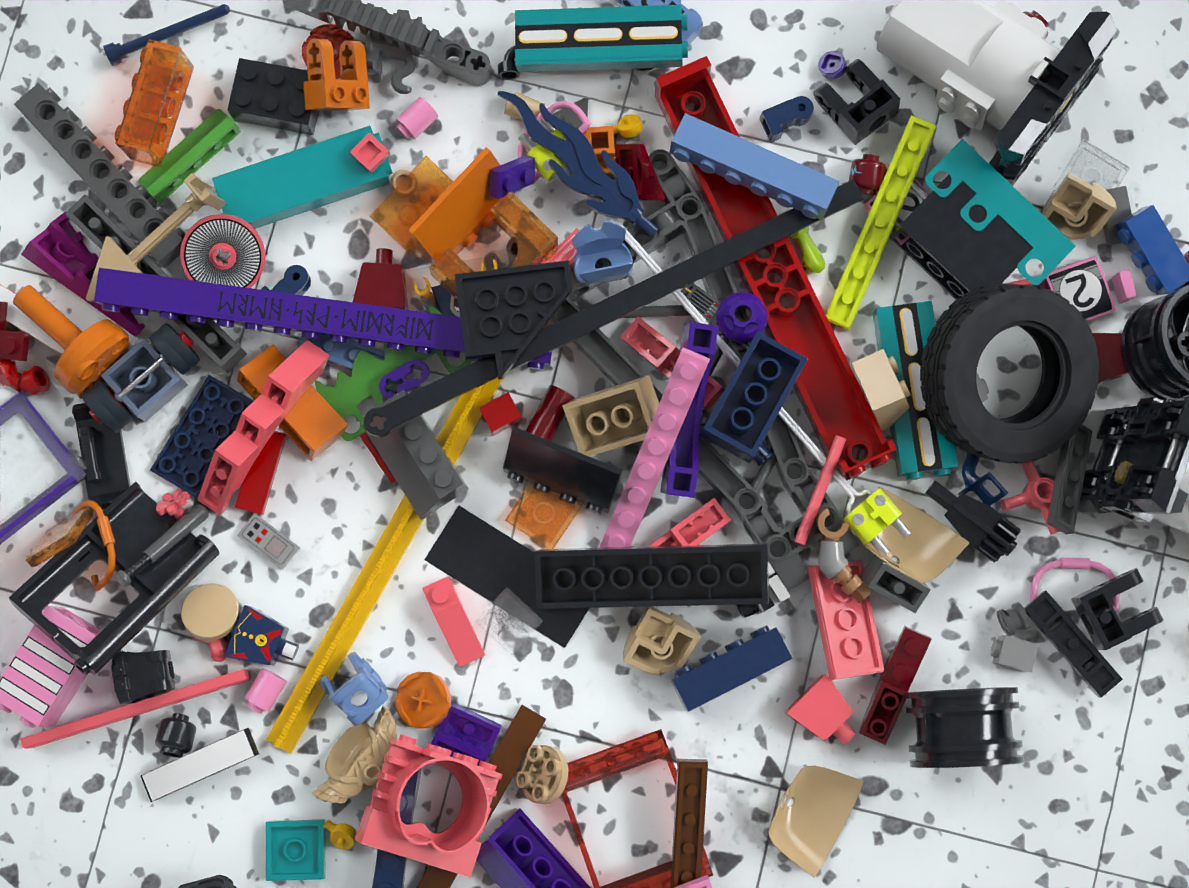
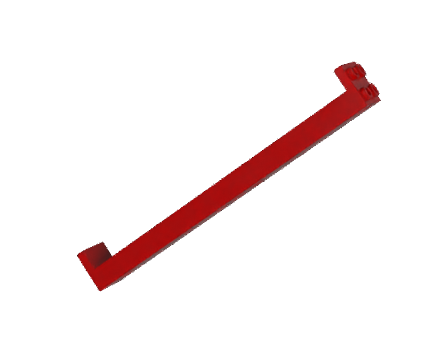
[654,56,897,481]

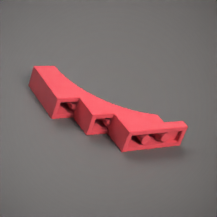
[197,340,330,516]

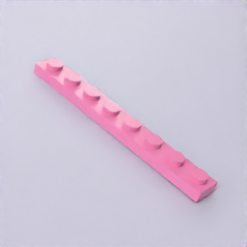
[599,348,710,548]

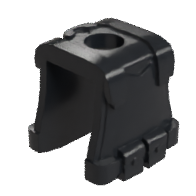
[111,650,176,705]

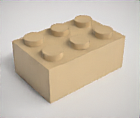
[562,375,659,456]

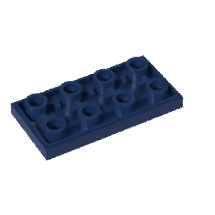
[150,375,254,499]

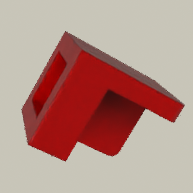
[480,392,523,436]

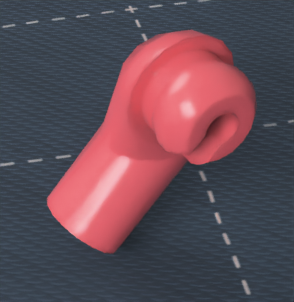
[193,636,228,662]

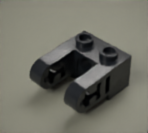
[813,59,901,145]
[1071,568,1164,650]

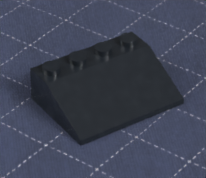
[503,427,622,515]

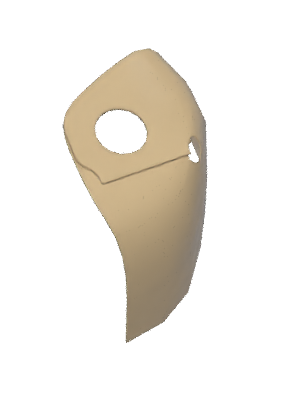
[861,486,969,583]
[768,765,864,877]

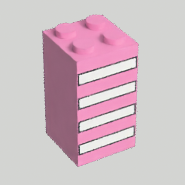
[0,605,102,728]

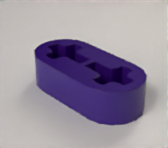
[379,360,430,399]

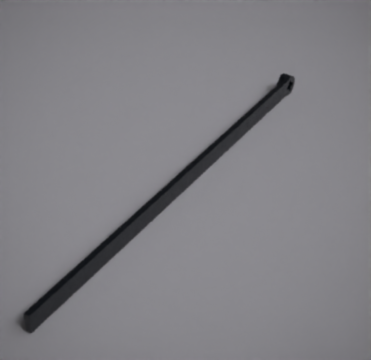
[364,179,864,438]

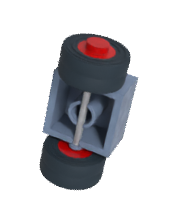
[82,323,200,433]

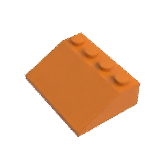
[409,147,516,272]

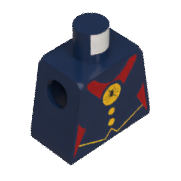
[225,605,299,666]

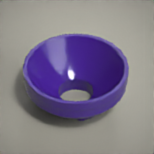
[716,292,768,344]

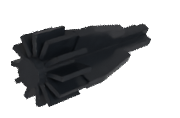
[925,480,1021,563]

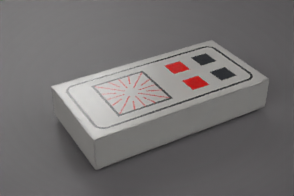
[237,513,301,570]

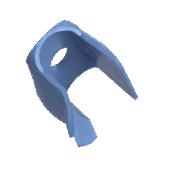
[572,221,633,287]

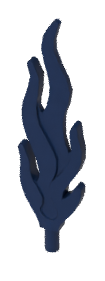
[497,91,659,237]

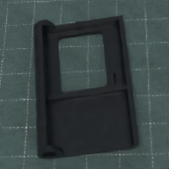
[9,481,220,675]

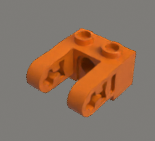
[304,38,370,111]

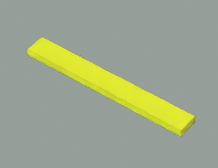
[825,115,937,331]

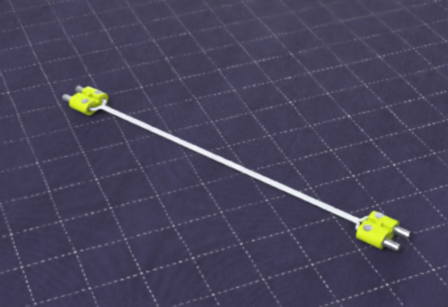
[518,117,911,557]

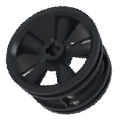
[1121,285,1189,401]
[905,687,1024,768]

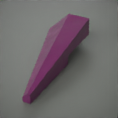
[21,211,146,337]

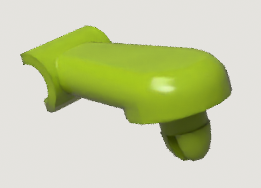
[788,227,825,275]

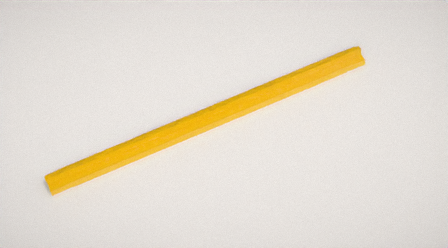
[266,377,505,754]

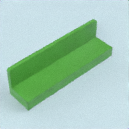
[139,109,241,204]

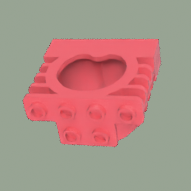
[355,734,503,877]

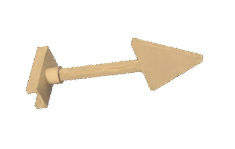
[86,173,226,302]

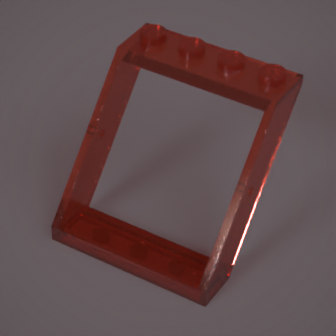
[561,729,713,888]

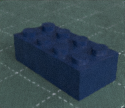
[699,331,808,463]
[670,625,793,712]

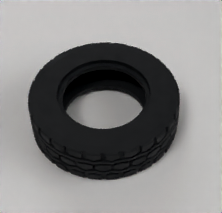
[920,283,1099,464]

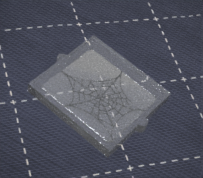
[475,587,543,655]

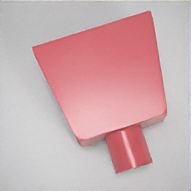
[784,674,856,745]

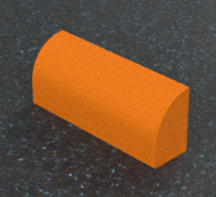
[237,344,348,461]

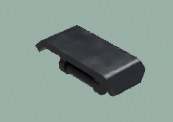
[72,403,131,512]

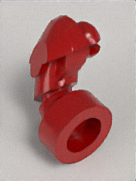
[0,359,50,396]

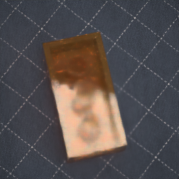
[114,39,194,167]

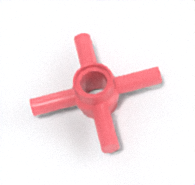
[1000,460,1061,535]

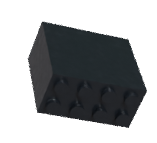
[889,174,1033,300]

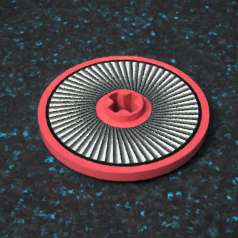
[180,214,266,288]

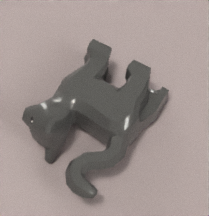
[365,6,423,94]

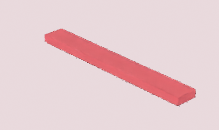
[20,669,251,749]

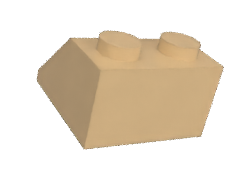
[852,349,911,431]

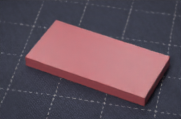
[807,560,885,681]

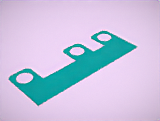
[925,138,1076,285]

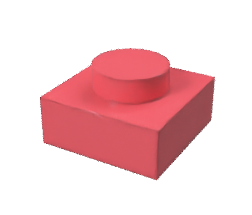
[350,133,390,174]

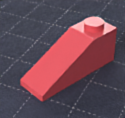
[422,576,485,667]

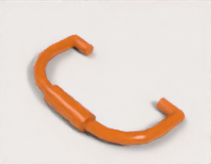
[72,500,116,591]

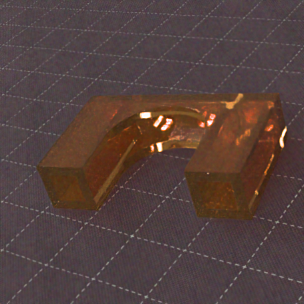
[429,192,558,301]

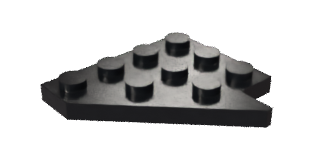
[455,260,573,380]

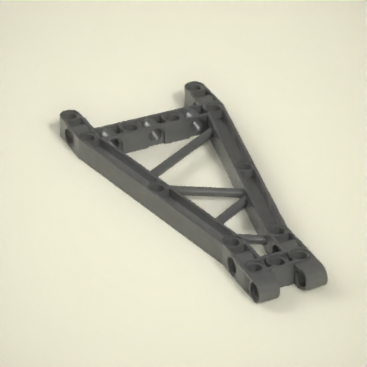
[506,149,859,591]

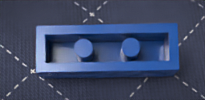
[1115,205,1189,296]

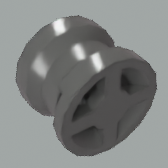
[996,602,1031,636]

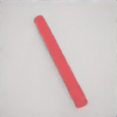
[794,435,846,546]

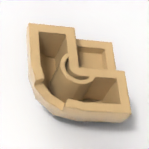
[1041,172,1117,241]
[623,607,701,676]

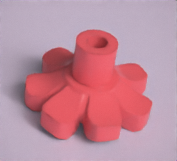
[155,489,190,520]

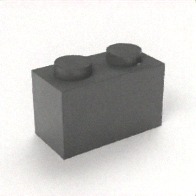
[860,554,931,613]

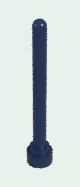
[103,4,230,66]

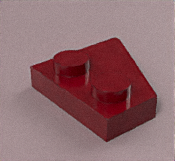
[615,144,665,200]

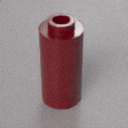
[526,385,575,442]

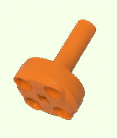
[13,285,129,399]

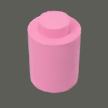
[396,97,439,140]
[244,668,287,714]

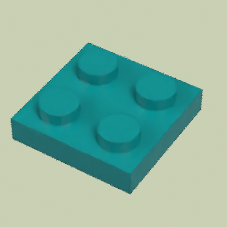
[266,819,326,881]

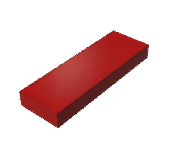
[235,431,287,515]

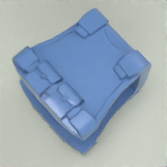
[320,652,388,726]

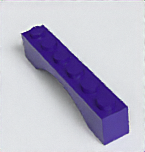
[660,322,719,498]

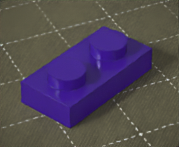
[490,155,535,199]

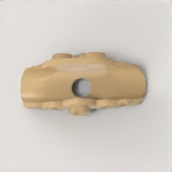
[312,705,397,803]

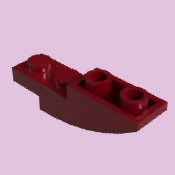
[859,625,932,745]

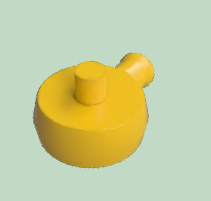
[613,114,643,138]
[324,819,357,850]

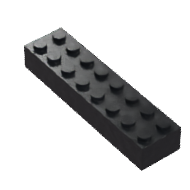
[534,543,769,609]

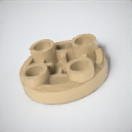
[181,583,240,643]
[516,745,568,805]

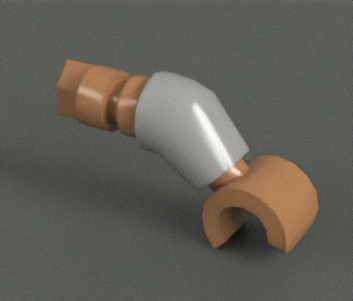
[816,507,873,603]

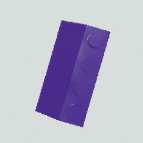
[476,808,591,888]

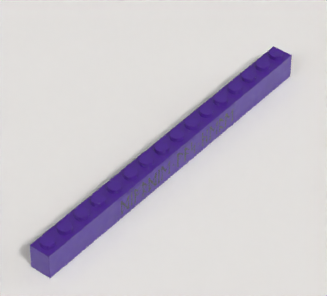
[94,268,552,370]

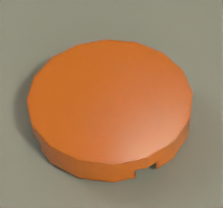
[395,672,451,729]

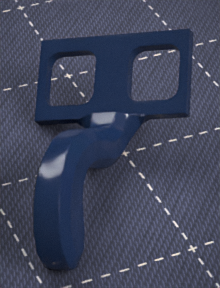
[958,453,1009,506]

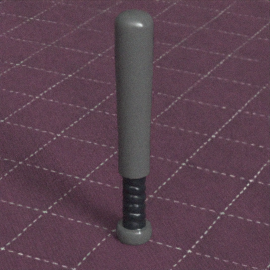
[115,504,209,587]

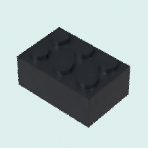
[227,58,319,135]

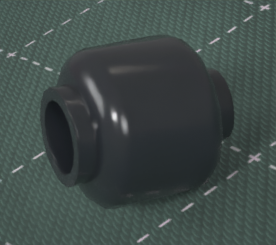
[155,713,196,758]

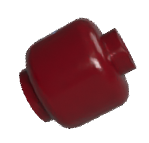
[848,154,887,195]

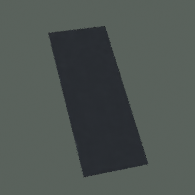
[424,505,590,648]

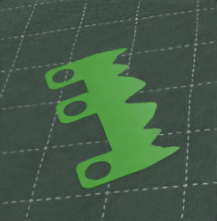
[315,306,473,441]

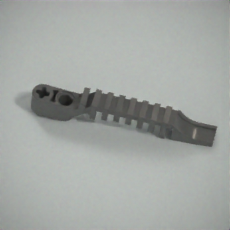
[283,0,492,86]

